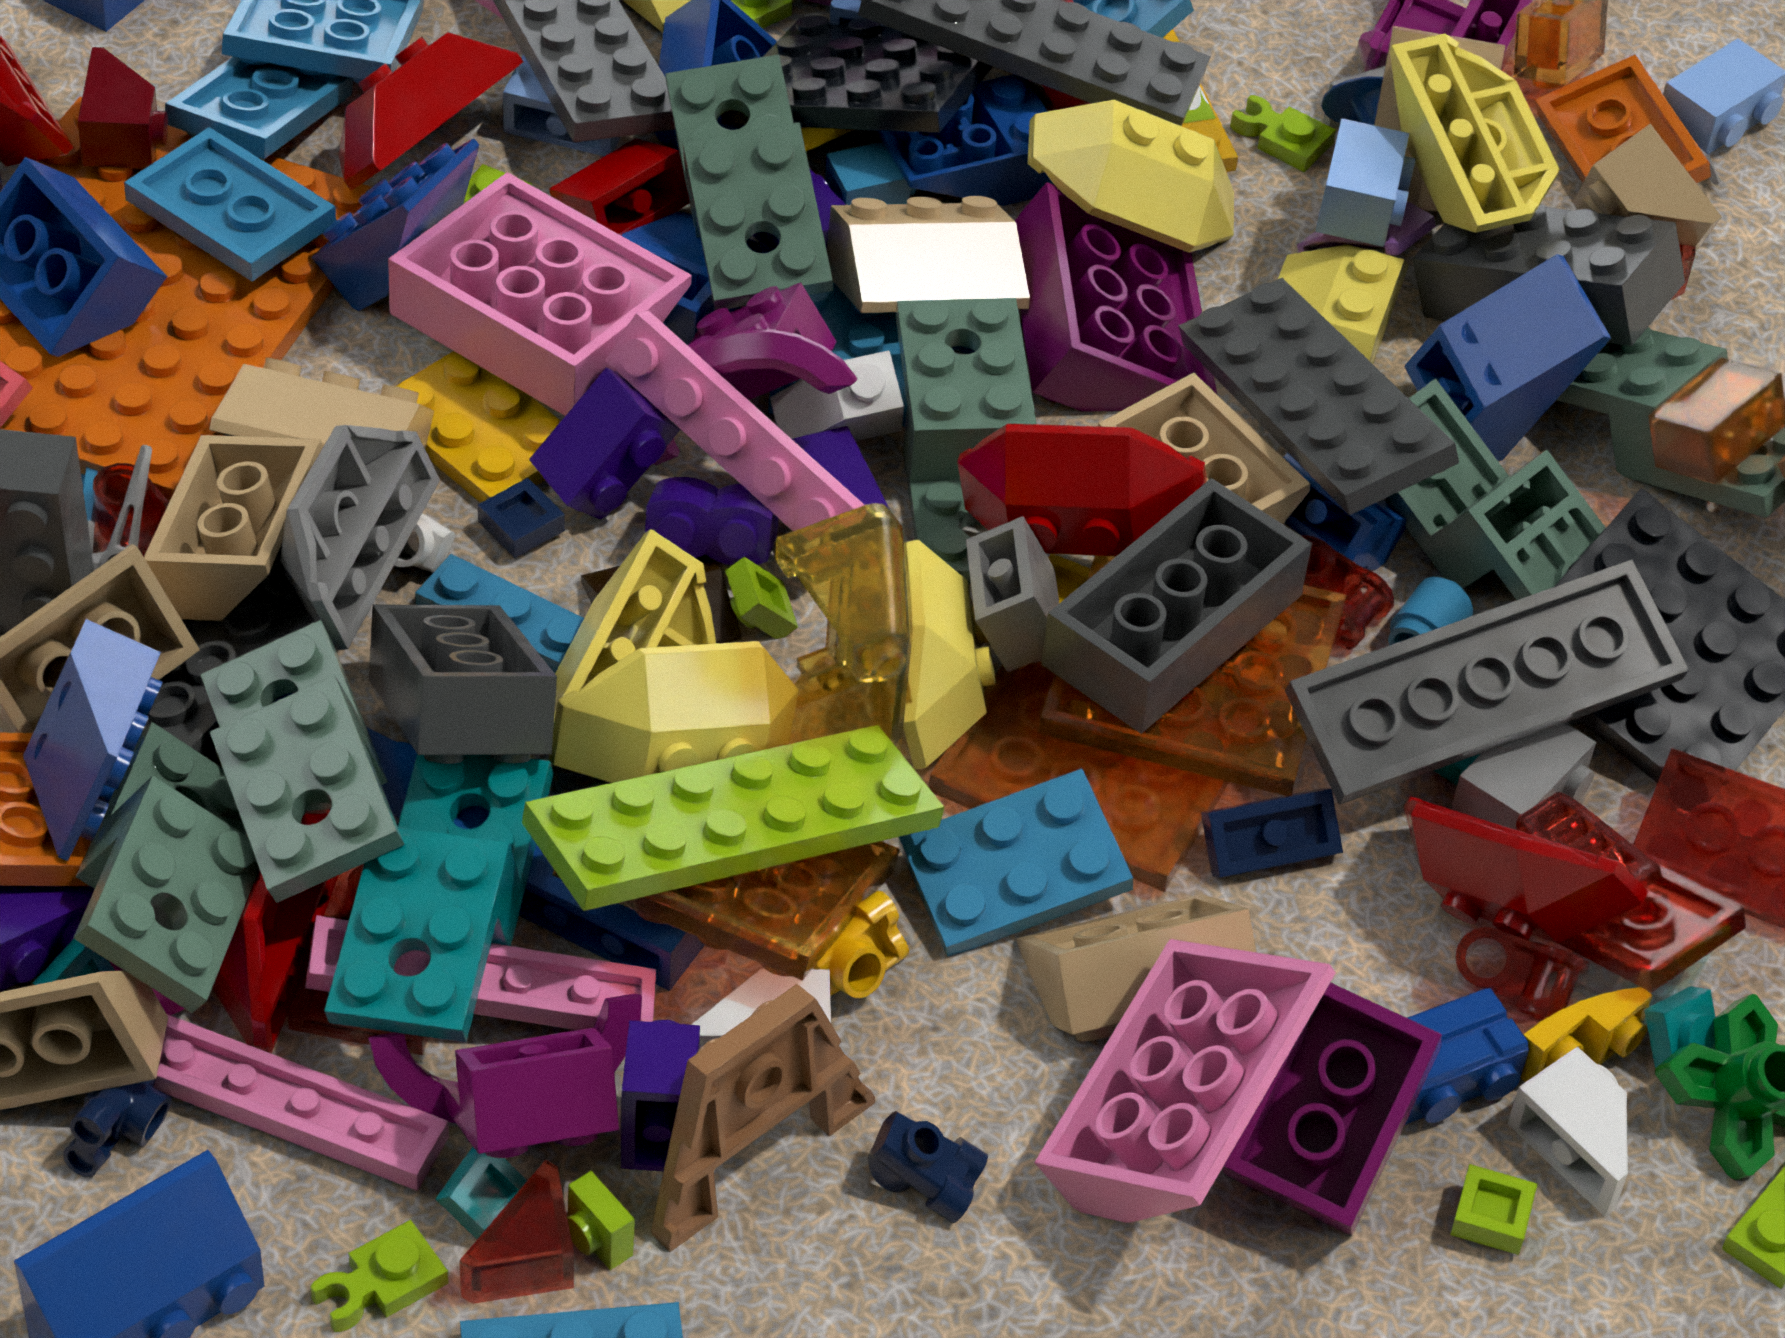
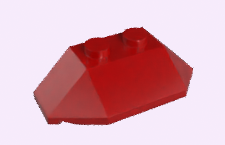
[339,32,524,191]
[0,35,74,166]
[957,424,1207,556]
[1403,795,1648,944]
[212,809,345,1054]

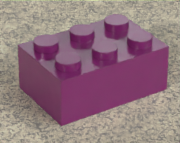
[1222,982,1442,1236]

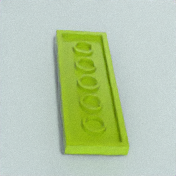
[522,725,944,911]

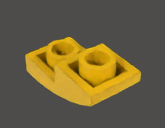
[1521,987,1653,1082]

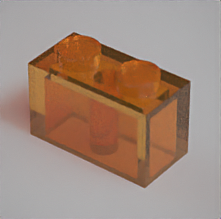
[1513,0,1608,89]
[1648,357,1785,484]

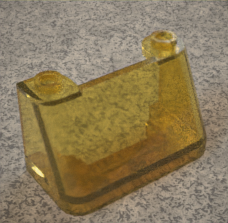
[775,503,911,752]

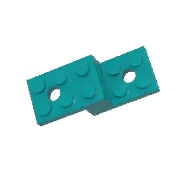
[325,754,554,1042]

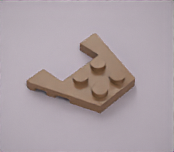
[651,984,875,1252]

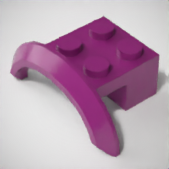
[1357,0,1533,72]
[653,282,858,466]
[368,994,642,1158]

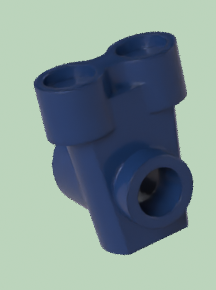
[63,1079,172,1177]
[868,1111,988,1223]

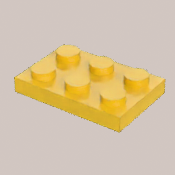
[395,351,561,503]

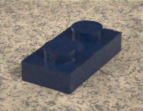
[1201,788,1343,878]

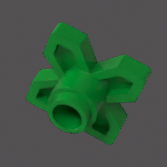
[1655,994,1785,1180]

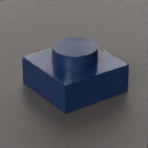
[477,478,565,558]

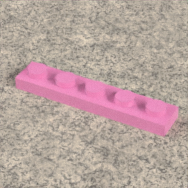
[605,311,870,560]
[305,915,656,1030]
[154,1014,449,1191]

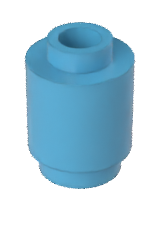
[1388,577,1473,646]

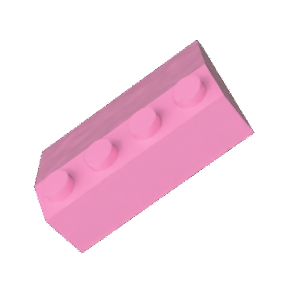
[388,172,692,416]
[1034,939,1336,1223]

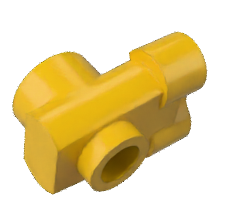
[801,890,909,998]

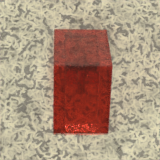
[459,1160,574,1304]

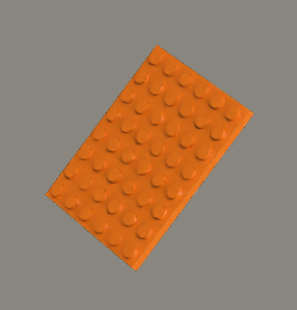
[0,97,372,505]

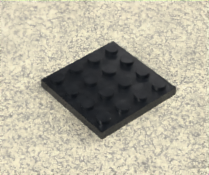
[721,15,993,133]
[1554,488,1785,814]

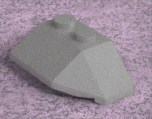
[280,425,440,650]

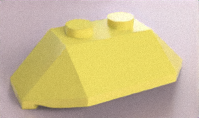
[1390,33,1560,233]
[1027,100,1234,253]
[1278,244,1409,364]
[554,529,716,777]
[890,540,995,770]
[548,641,799,783]

